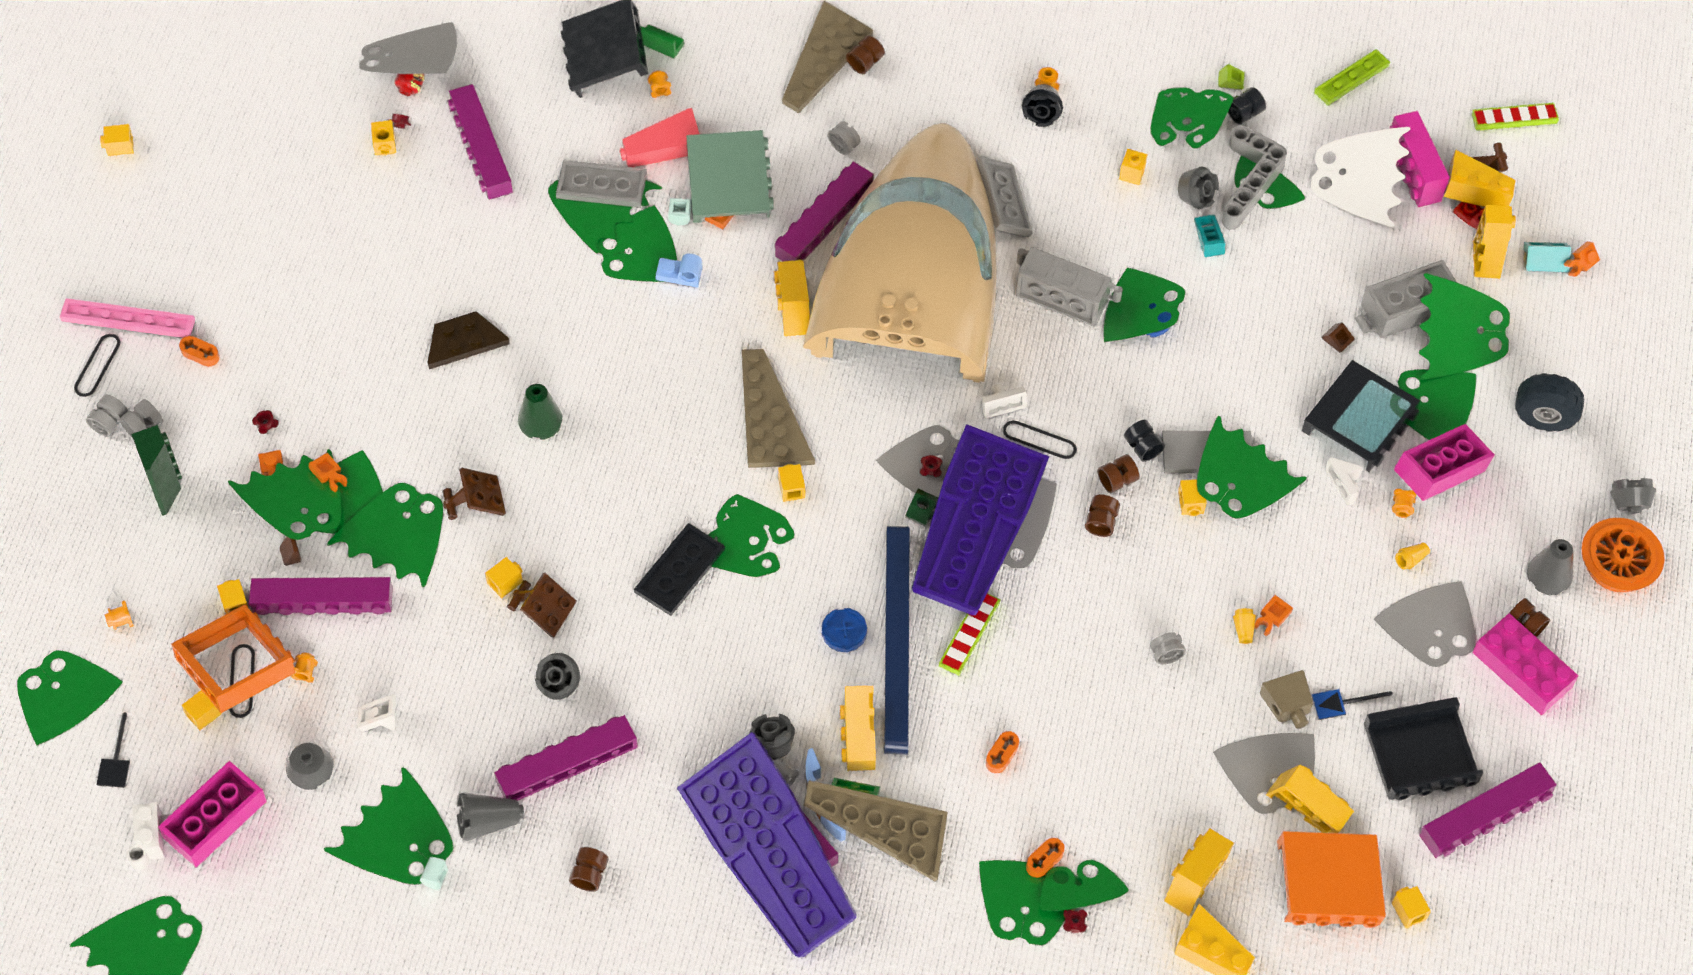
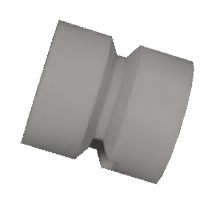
[85,394,128,437]
[119,399,163,437]

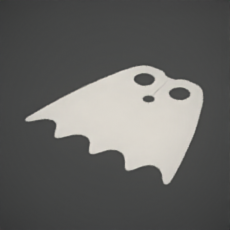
[1311,127,1411,227]

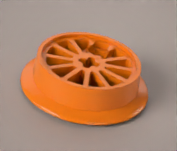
[1581,518,1665,592]

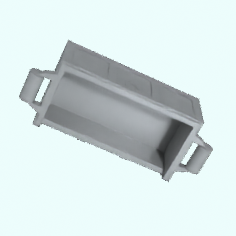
[1016,247,1123,327]
[1355,260,1457,339]

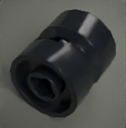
[1228,87,1266,125]
[1124,420,1165,462]

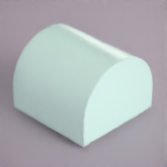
[668,198,692,225]
[420,857,448,890]

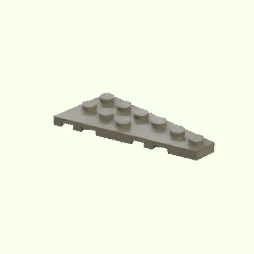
[782,0,873,114]
[741,349,815,468]
[803,780,948,882]

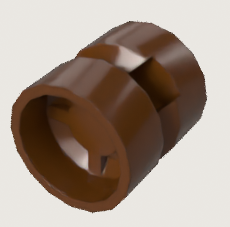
[846,35,885,74]
[1097,454,1140,494]
[1085,494,1120,537]
[1510,598,1551,638]
[569,847,609,892]

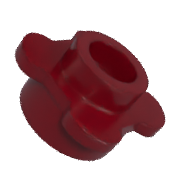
[388,114,411,129]
[252,410,279,434]
[920,455,943,477]
[1063,909,1088,933]

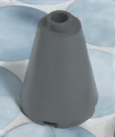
[1527,539,1573,595]
[456,793,524,841]

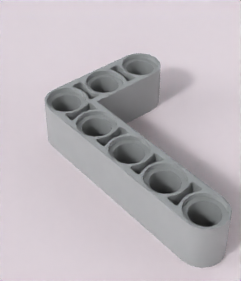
[1222,125,1287,229]

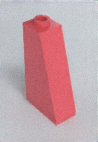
[620,108,699,167]

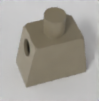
[1260,670,1313,729]

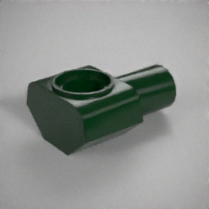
[905,488,938,526]

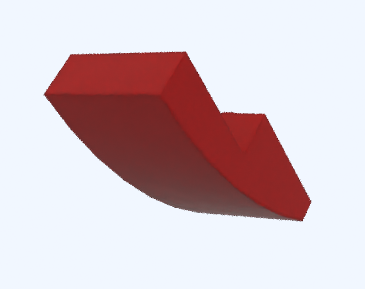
[1452,202,1484,230]

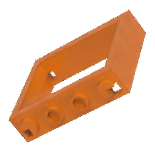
[171,605,295,713]

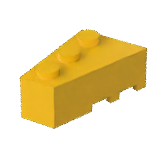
[1444,150,1516,207]
[1473,205,1516,279]
[774,260,810,336]
[840,686,876,771]
[1265,764,1354,833]
[1164,828,1234,916]
[1175,904,1255,975]

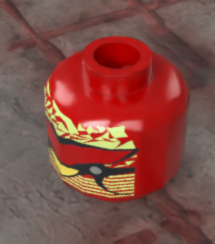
[394,74,425,96]

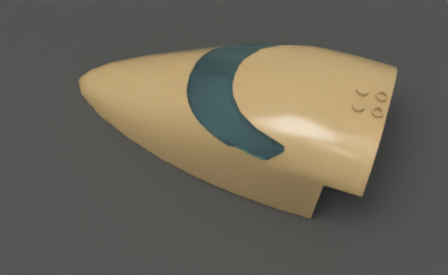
[803,123,997,383]

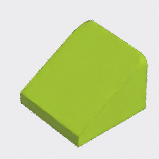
[1218,64,1245,90]

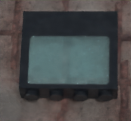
[1302,360,1420,473]

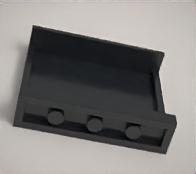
[561,0,649,98]
[1364,697,1484,800]

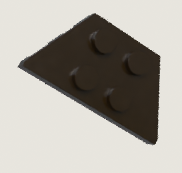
[427,311,510,370]

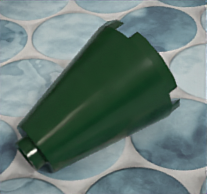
[518,384,562,440]

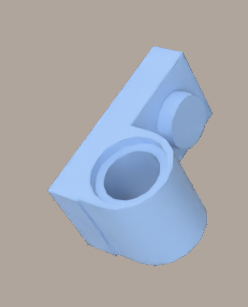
[656,253,703,287]

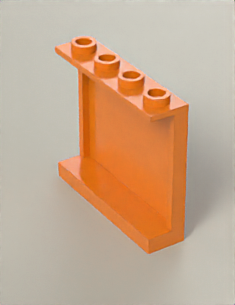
[1277,831,1386,928]

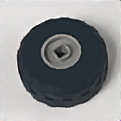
[1515,373,1584,432]

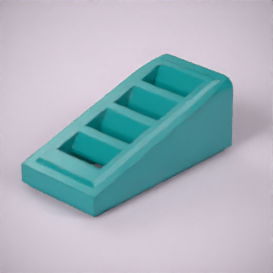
[1194,215,1225,257]

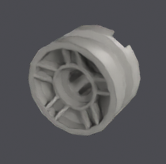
[828,121,860,155]
[1150,632,1187,665]

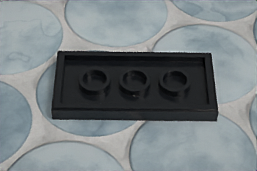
[634,523,725,616]

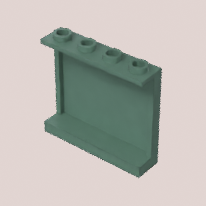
[686,130,774,223]

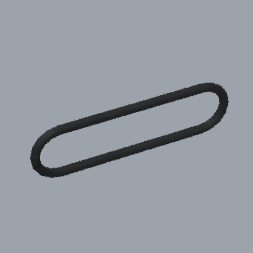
[74,334,120,397]
[1003,420,1077,459]
[229,644,255,718]

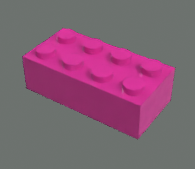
[1390,111,1450,207]
[1394,424,1495,501]
[1472,613,1579,716]
[158,760,267,868]

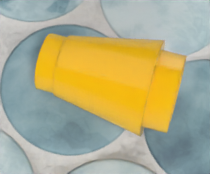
[1395,542,1430,570]
[1233,608,1256,644]

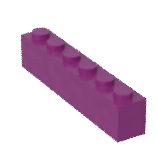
[447,84,513,200]
[774,161,874,261]
[249,577,393,615]
[494,715,638,801]
[1419,762,1557,859]

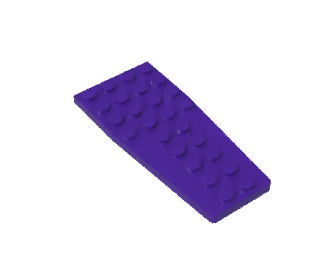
[912,424,1050,615]
[677,732,857,958]

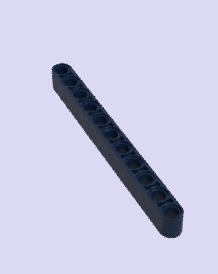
[884,526,910,755]

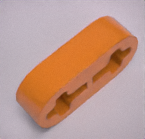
[179,336,220,367]
[986,731,1019,773]
[1026,838,1065,878]

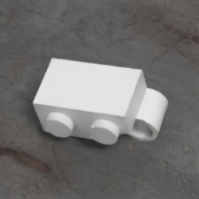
[127,802,164,870]

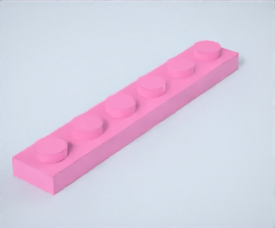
[60,298,195,338]

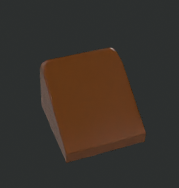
[1321,322,1355,353]
[280,536,301,566]

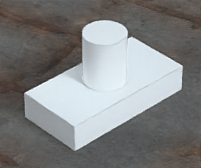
[982,384,1027,419]

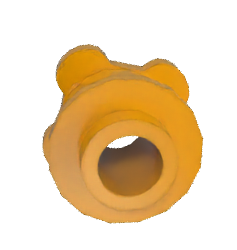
[1035,67,1059,90]
[647,70,671,98]
[1392,489,1416,518]
[104,600,133,630]
[291,652,318,683]

